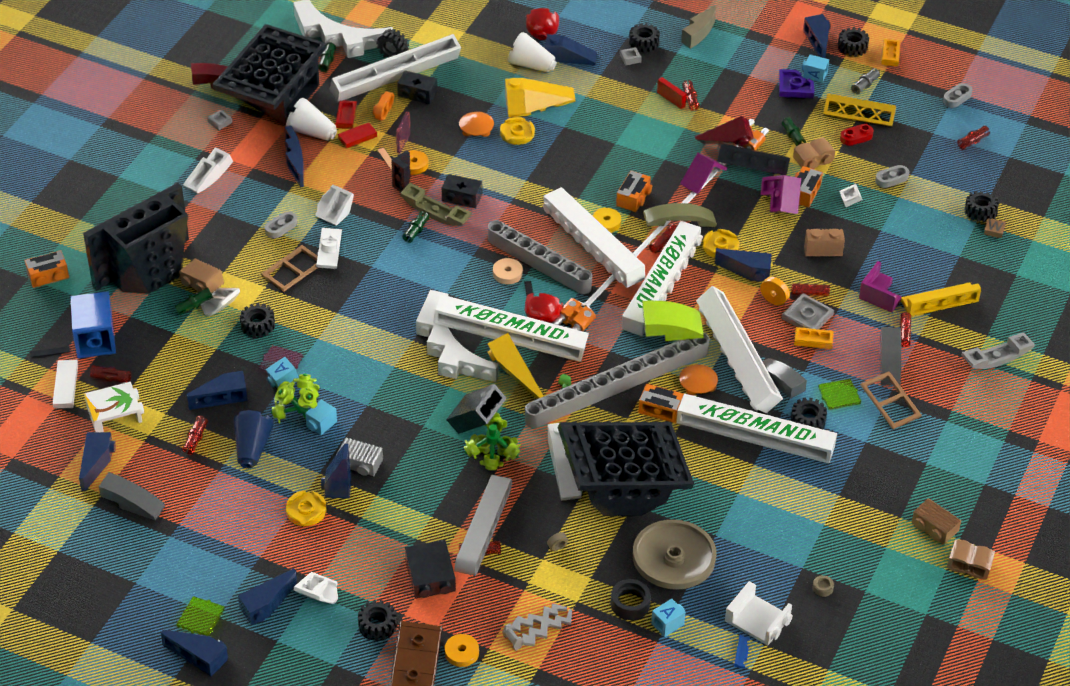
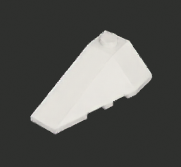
[548,423,582,501]

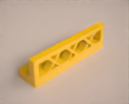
[823,93,896,127]
[901,283,981,317]

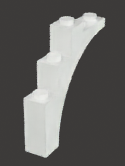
[293,0,393,58]
[416,290,498,382]

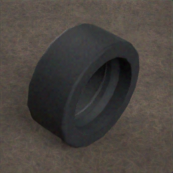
[610,579,651,620]

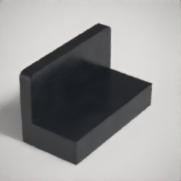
[391,150,411,192]

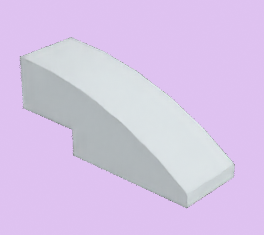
[183,147,233,193]

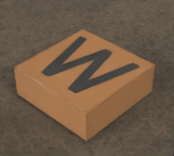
[984,218,1006,238]

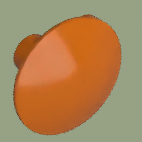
[459,112,494,137]
[679,364,718,396]

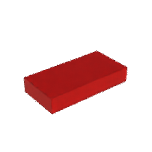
[657,77,686,109]
[335,101,357,129]
[338,122,377,149]

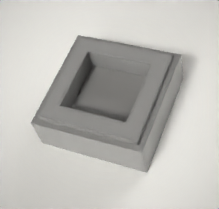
[620,47,642,66]
[208,110,233,130]

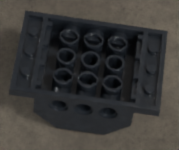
[212,24,326,126]
[83,183,189,294]
[557,422,694,516]

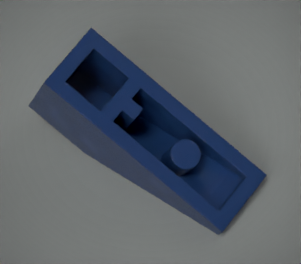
[803,14,831,58]
[545,34,597,65]
[715,248,772,282]
[187,371,248,410]
[79,432,116,491]
[321,443,351,499]
[238,569,297,625]
[160,630,228,676]

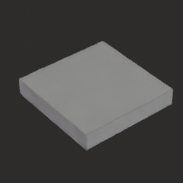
[781,293,834,329]

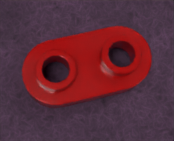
[840,124,874,146]

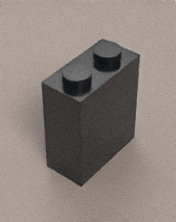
[446,384,507,434]
[405,540,456,599]

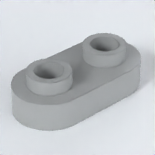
[943,83,973,108]
[875,165,909,188]
[265,212,298,238]

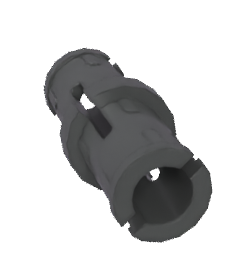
[851,68,880,95]

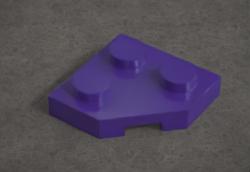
[779,69,814,98]

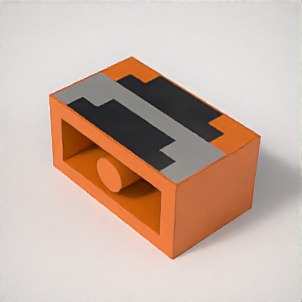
[795,166,823,207]
[616,171,652,212]
[25,250,69,288]
[638,384,684,423]

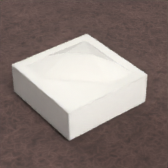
[839,184,863,207]

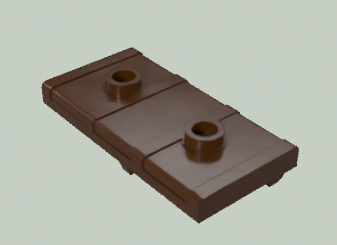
[390,621,442,686]

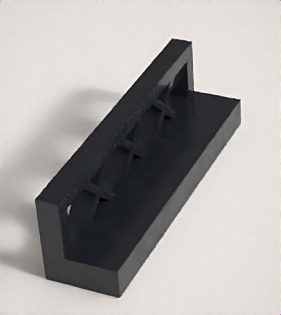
[716,143,790,176]

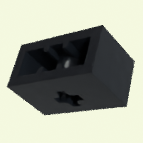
[397,70,437,104]
[441,174,482,208]

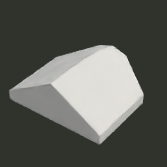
[315,185,354,226]
[201,288,240,316]
[294,572,338,604]

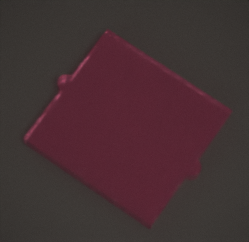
[396,112,411,154]
[259,345,303,372]

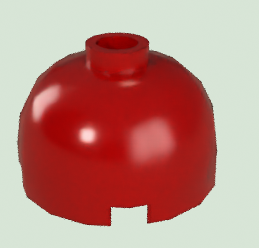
[526,8,559,40]
[524,293,563,323]

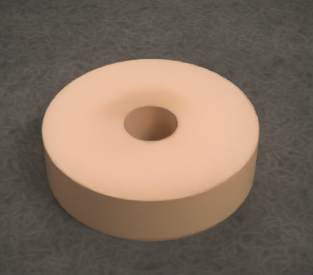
[493,258,523,284]

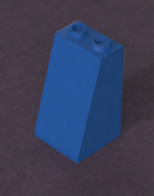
[71,291,116,359]

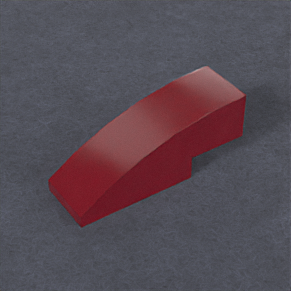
[191,63,228,89]

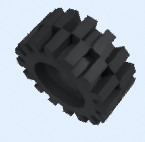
[629,23,660,53]
[838,27,869,57]
[376,28,409,58]
[965,191,999,222]
[240,303,275,338]
[790,397,827,430]
[358,600,397,641]

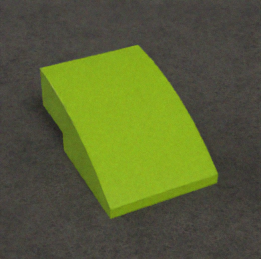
[642,300,704,341]

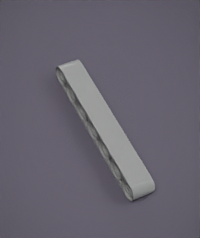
[488,220,592,294]
[454,475,512,576]

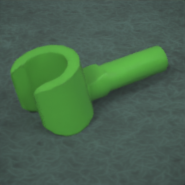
[558,374,571,389]

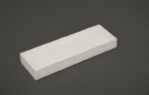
[53,360,78,408]

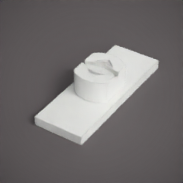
[316,228,342,269]

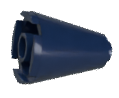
[234,410,274,469]

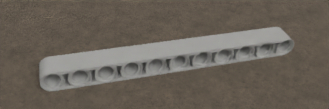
[525,333,709,428]

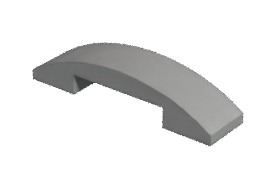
[961,332,1035,369]

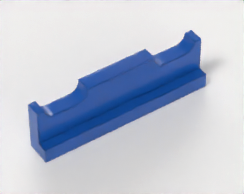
[734,635,750,668]

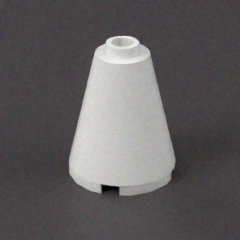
[507,32,557,73]
[286,98,337,141]

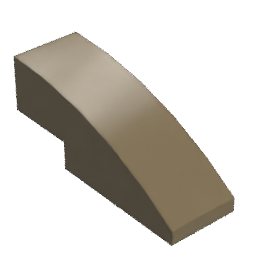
[681,6,717,49]

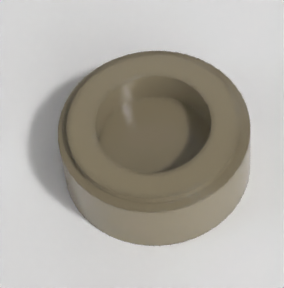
[547,532,568,551]
[813,575,834,597]

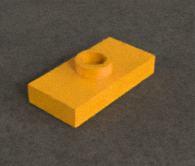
[881,39,901,67]
[794,327,834,349]

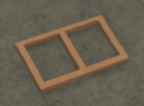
[261,245,318,292]
[860,371,922,430]

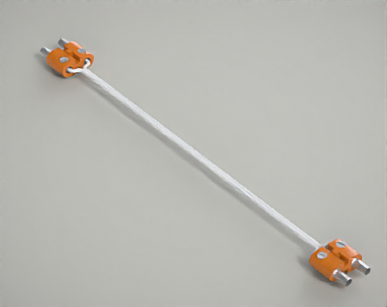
[552,119,769,332]

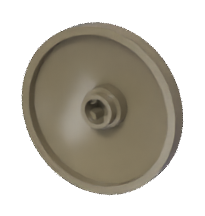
[633,520,717,589]

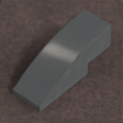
[879,327,901,385]
[762,358,807,399]
[99,472,165,521]

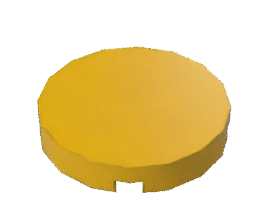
[500,117,535,145]
[703,229,740,258]
[286,491,326,527]

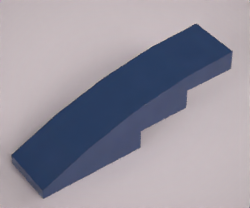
[285,125,304,188]

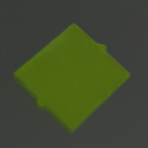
[818,379,861,410]
[176,596,225,636]

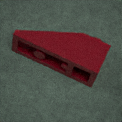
[695,116,754,146]

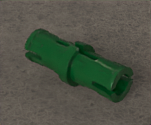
[318,42,336,72]
[781,117,806,146]
[402,211,430,243]
[174,287,214,316]

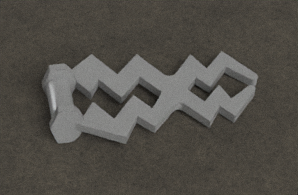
[502,603,572,651]

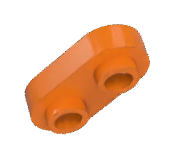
[373,91,394,121]

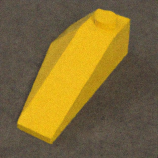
[505,78,575,117]
[487,333,544,399]

